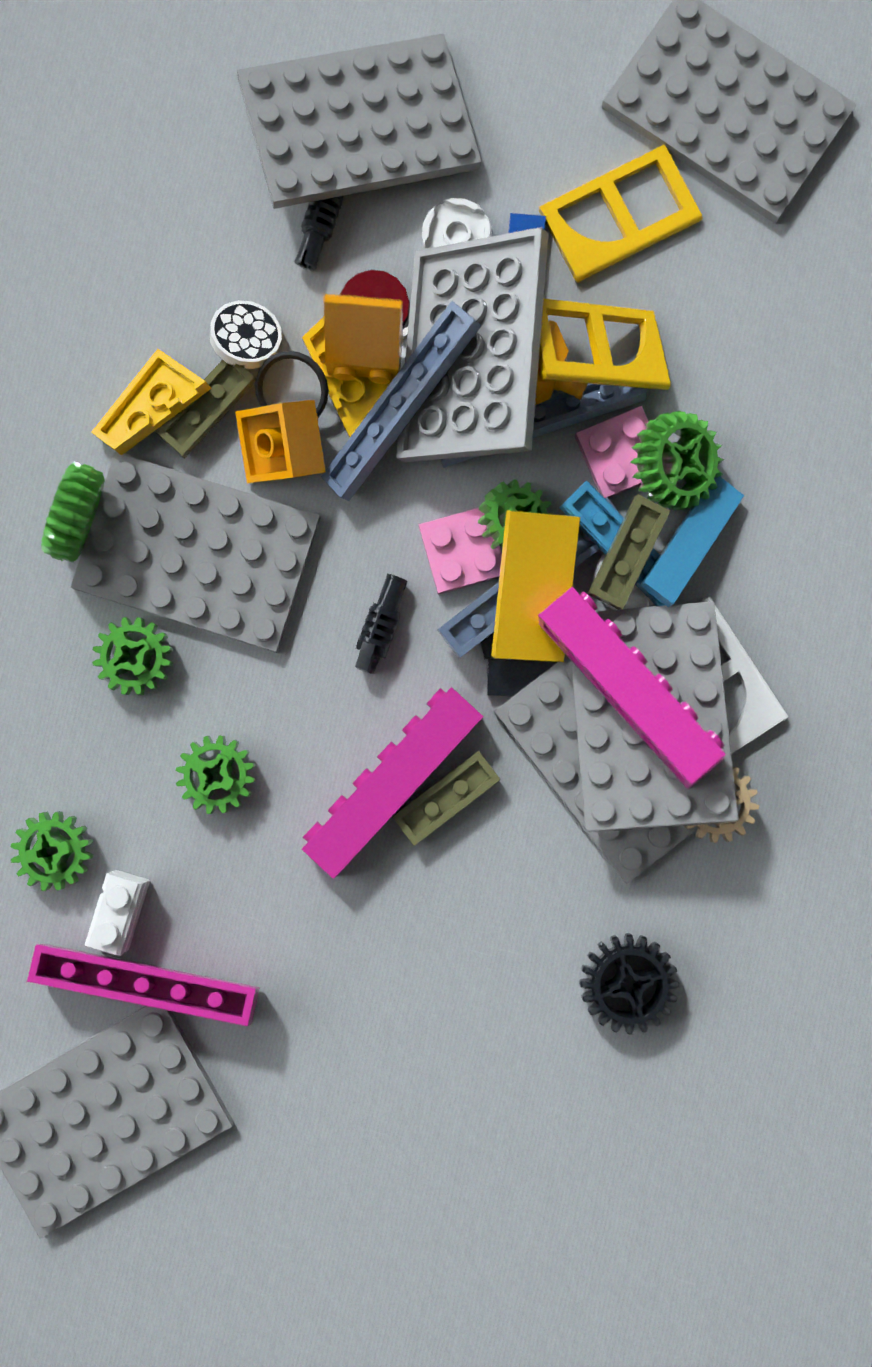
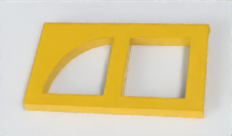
[539,144,703,283]
[538,298,671,390]

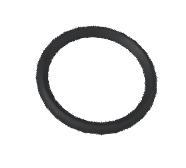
[255,351,329,418]

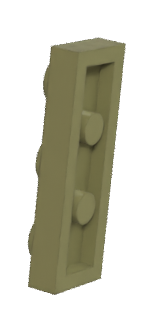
[156,359,256,459]
[588,494,670,611]
[392,751,501,846]

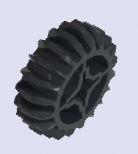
[579,933,679,1035]

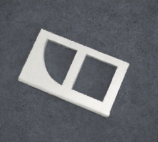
[701,596,788,754]

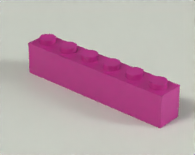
[538,587,726,790]
[302,687,484,879]
[26,944,260,1026]

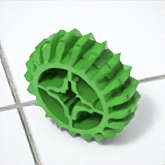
[630,411,724,511]
[41,462,105,563]

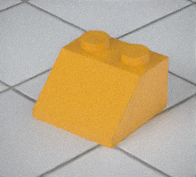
[235,399,326,483]

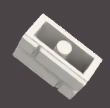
[85,870,150,956]

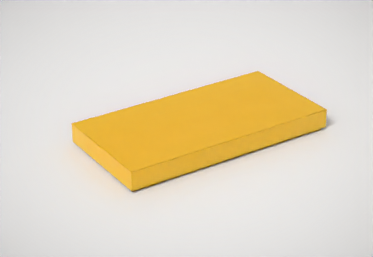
[491,510,580,662]

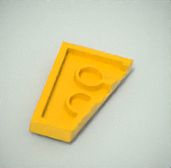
[302,317,392,438]
[91,349,212,456]

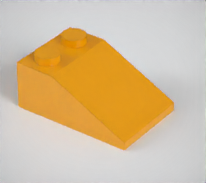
[324,294,403,384]

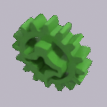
[478,479,552,549]
[92,617,173,695]
[175,735,256,814]
[10,811,94,891]

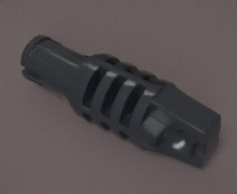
[294,196,343,270]
[355,574,408,674]

